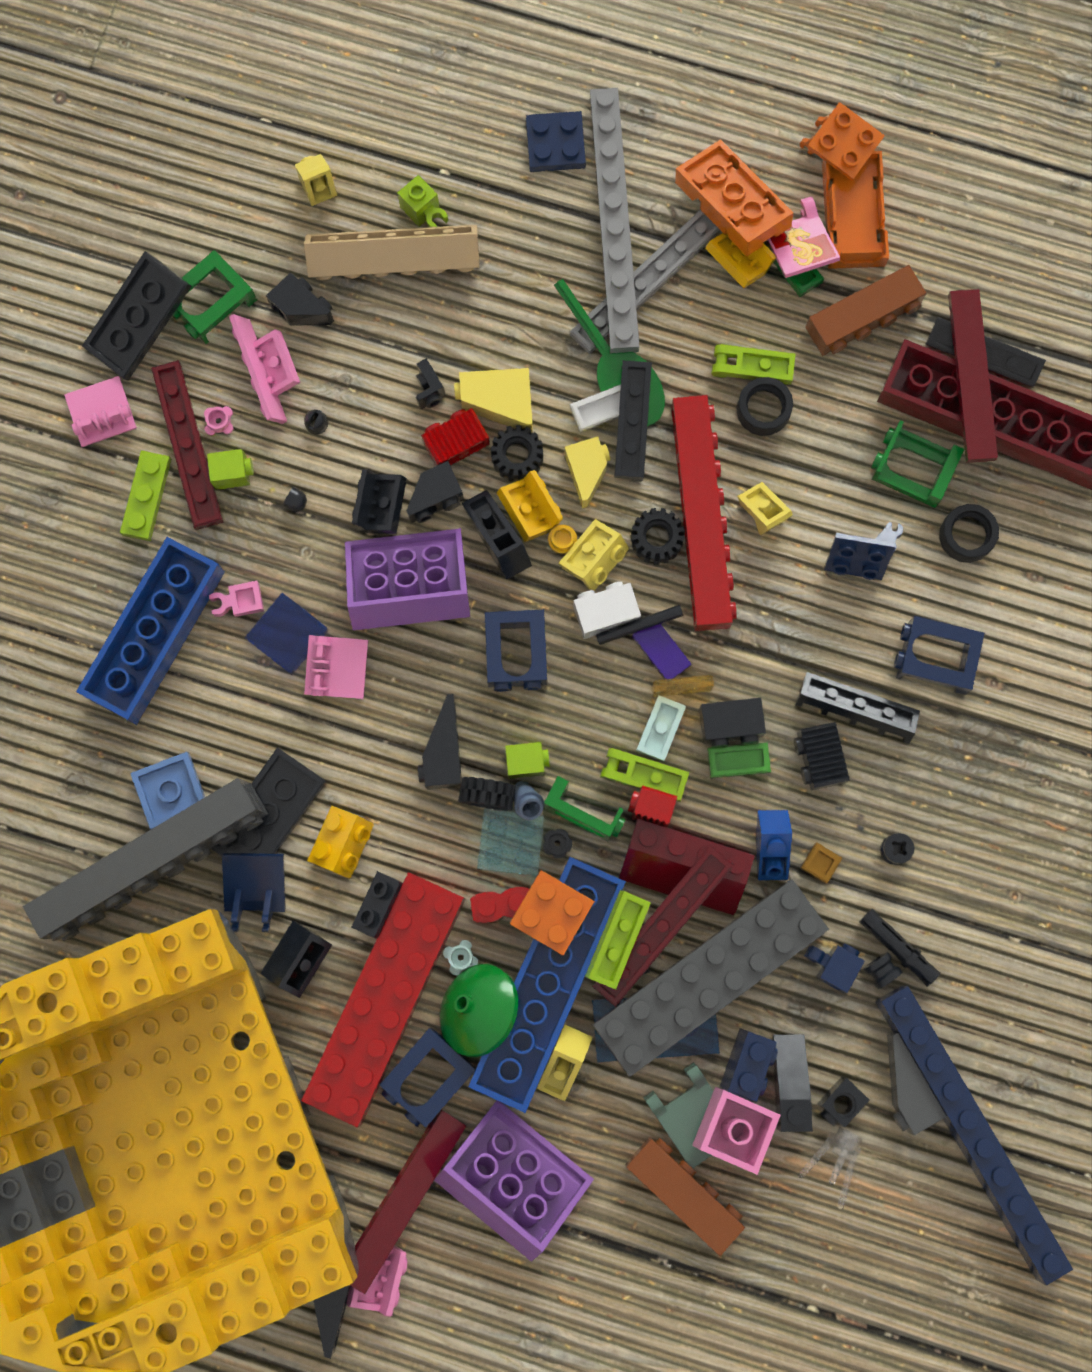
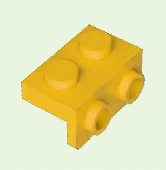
[705,233,776,288]
[496,470,563,542]
[307,805,374,879]

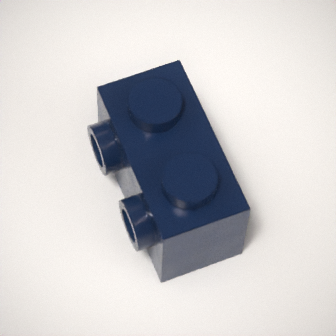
[720,1028,778,1102]

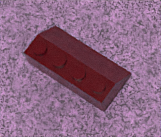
[619,819,755,916]

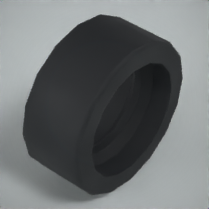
[736,377,794,436]
[939,504,999,563]

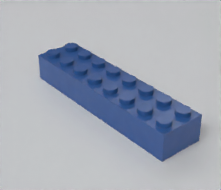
[468,857,626,1113]

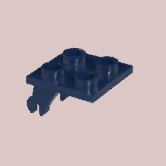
[824,522,903,580]
[222,853,286,933]

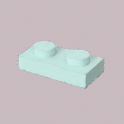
[636,695,686,762]

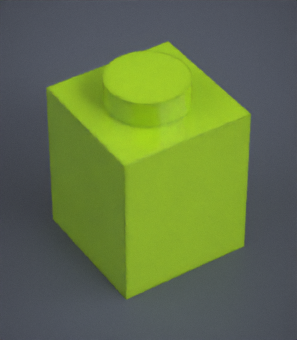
[207,449,254,490]
[505,742,550,779]

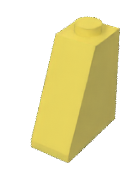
[454,368,533,433]

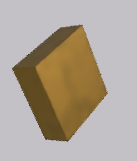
[800,842,842,884]

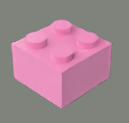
[692,1087,781,1175]

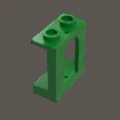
[172,250,257,344]
[871,420,964,508]
[544,776,626,842]

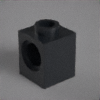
[817,1076,870,1128]

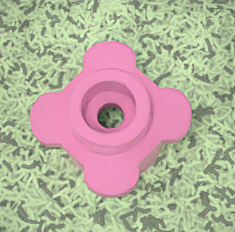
[204,406,234,436]

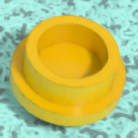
[548,525,577,554]

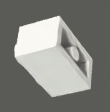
[573,582,641,639]

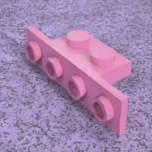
[229,314,300,424]

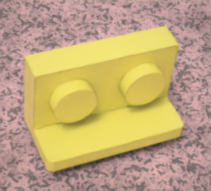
[559,519,629,591]

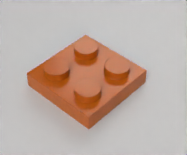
[510,870,595,956]

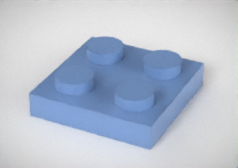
[130,752,205,829]

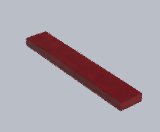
[948,289,998,463]
[151,360,224,530]
[592,845,734,1007]
[350,1109,466,1294]

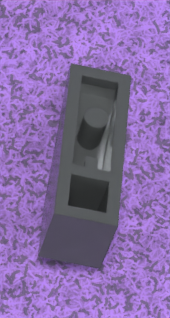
[887,1032,947,1135]

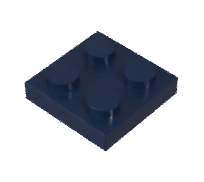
[526,111,586,172]

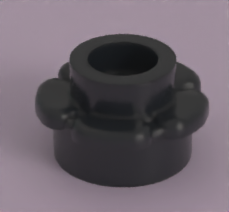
[543,829,572,859]

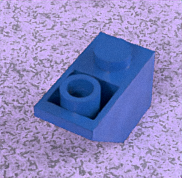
[756,810,792,880]

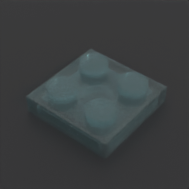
[477,809,544,876]

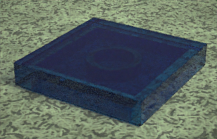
[245,593,329,675]

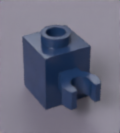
[804,943,865,993]

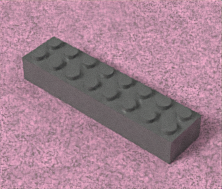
[22,778,268,941]
[591,879,829,1077]

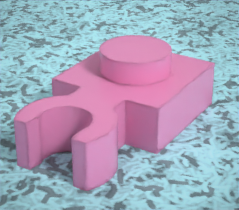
[209,581,264,617]

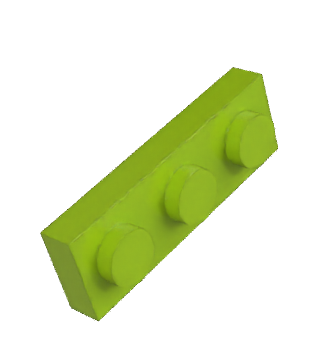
[120,450,172,542]
[585,890,651,990]

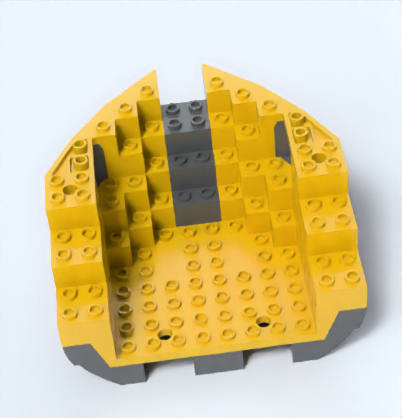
[0,909,359,1372]

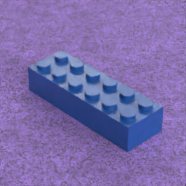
[76,537,225,725]

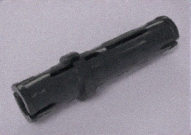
[859,908,941,987]

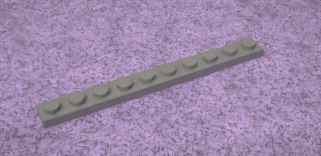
[590,88,640,353]

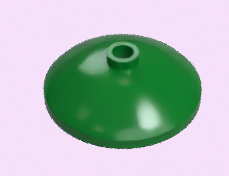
[440,964,518,1057]

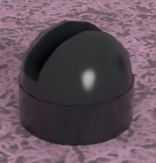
[304,409,328,435]
[282,486,307,512]

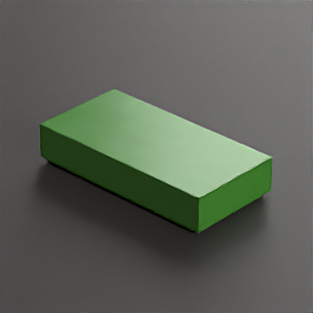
[707,742,771,779]

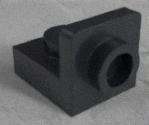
[416,358,446,409]

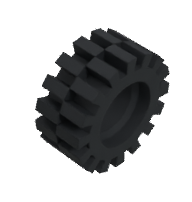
[491,425,543,482]
[631,508,685,565]
[458,777,516,811]

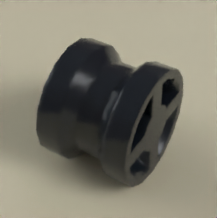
[880,833,915,865]
[863,952,903,989]

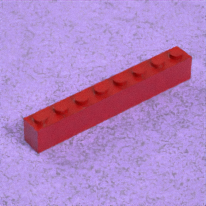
[671,395,737,631]

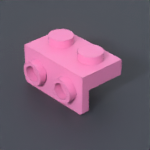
[346,1245,407,1317]

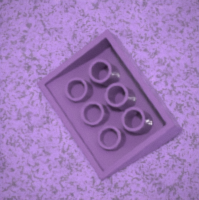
[345,528,470,630]
[434,1101,594,1262]

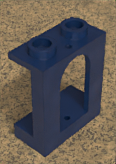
[485,609,547,692]
[894,616,985,695]
[380,1027,476,1128]

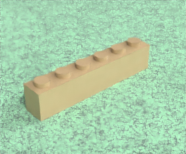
[304,225,480,280]

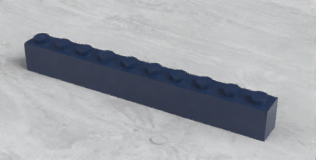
[875,986,1074,1286]

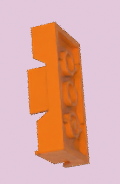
[675,139,794,256]
[822,151,889,269]

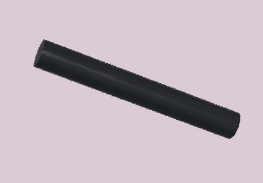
[596,605,684,645]

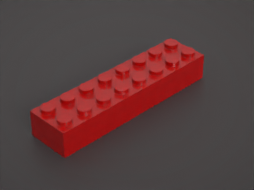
[301,872,466,1128]

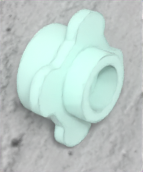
[443,940,478,975]

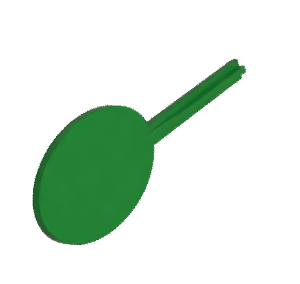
[554,279,665,426]

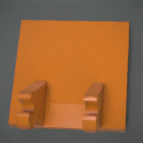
[799,102,885,181]

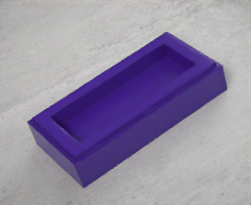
[632,624,692,683]

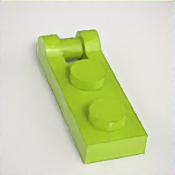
[711,344,796,385]
[600,748,689,802]

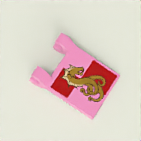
[767,196,840,278]

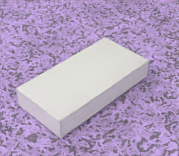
[570,385,621,433]

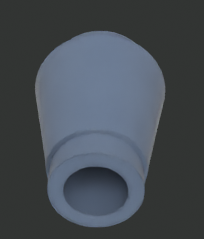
[514,781,544,820]

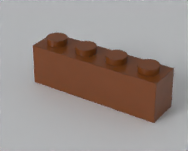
[805,265,927,356]
[625,1137,745,1256]

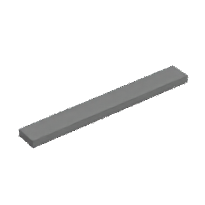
[570,210,721,355]

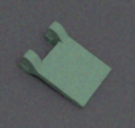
[643,1062,713,1168]

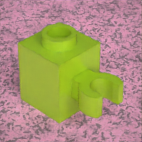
[397,174,448,227]

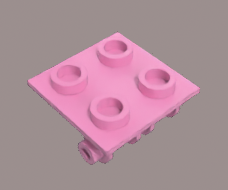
[64,376,137,447]
[304,635,368,699]

